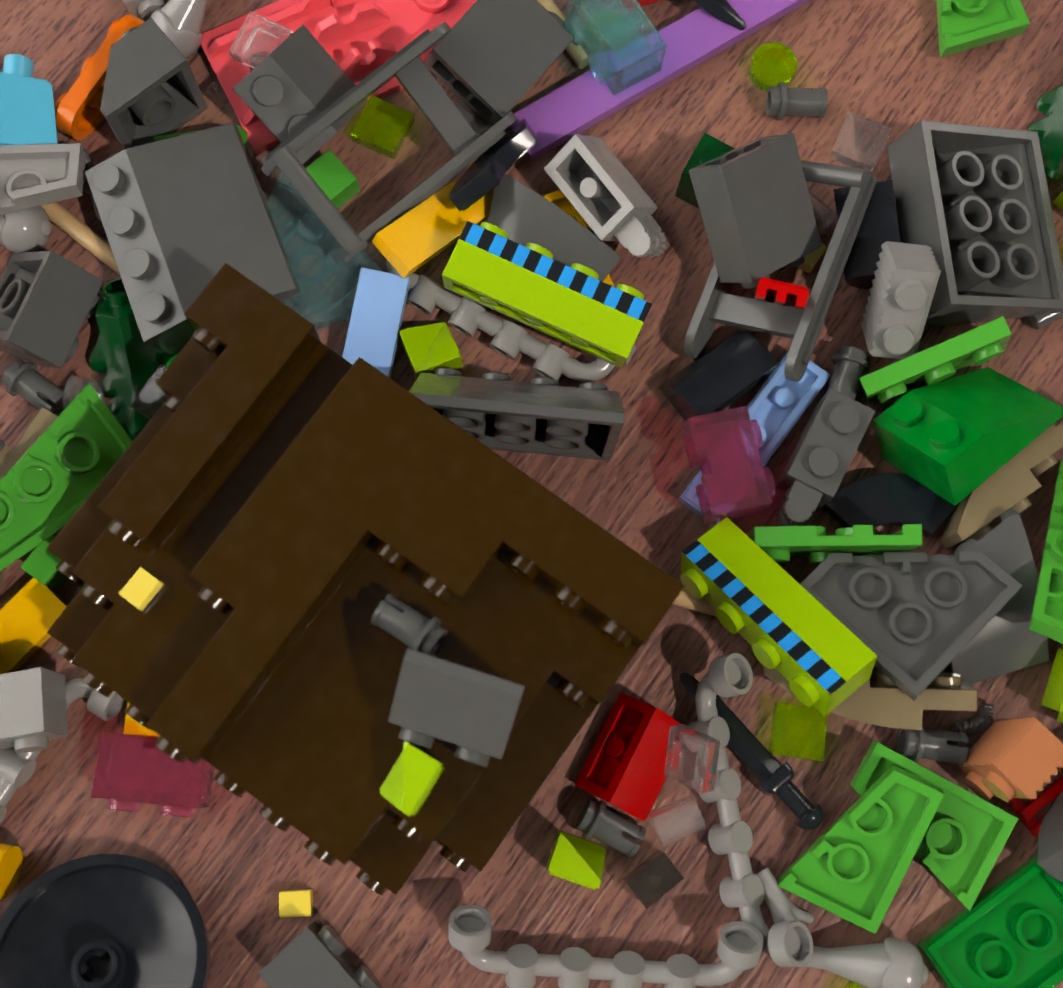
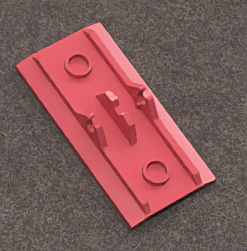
[200,0,477,155]

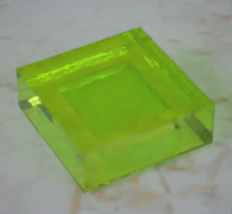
[351,95,414,160]
[769,702,828,761]

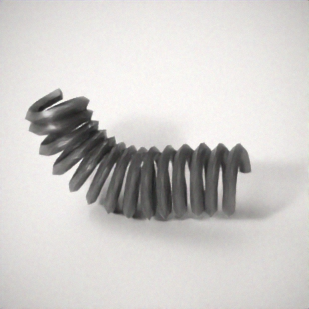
[953,703,995,733]

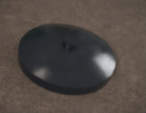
[0,854,210,988]

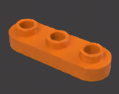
[54,14,145,141]

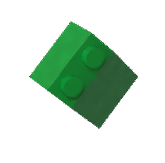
[873,367,1063,506]

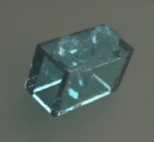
[564,0,667,95]

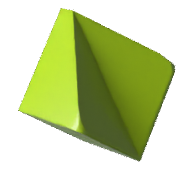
[398,322,463,379]
[380,741,445,817]
[546,830,606,890]

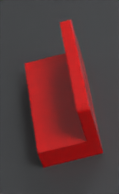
[574,693,687,821]

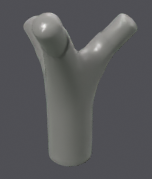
[755,867,814,924]

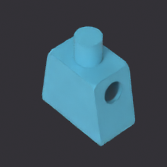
[0,54,58,145]

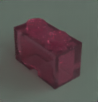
[681,406,775,525]
[91,732,215,817]

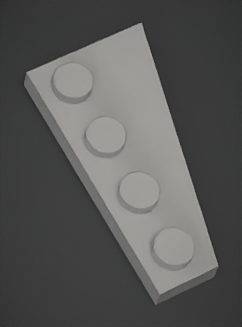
[0,143,86,215]

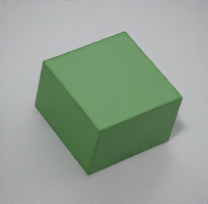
[305,149,360,209]
[20,533,70,591]

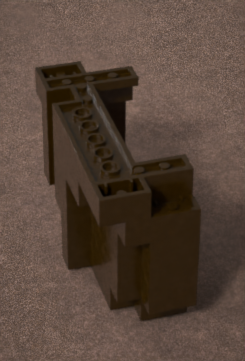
[46,263,685,895]

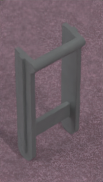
[261,22,517,264]
[684,160,877,382]

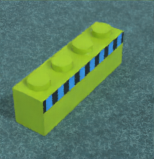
[442,221,652,368]
[680,517,877,717]

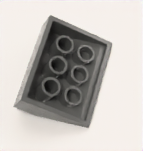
[887,120,1063,325]
[85,123,300,356]
[409,368,625,461]

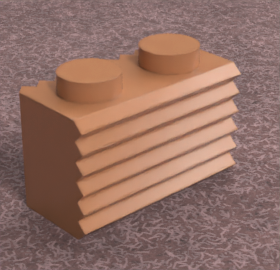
[958,717,1063,802]

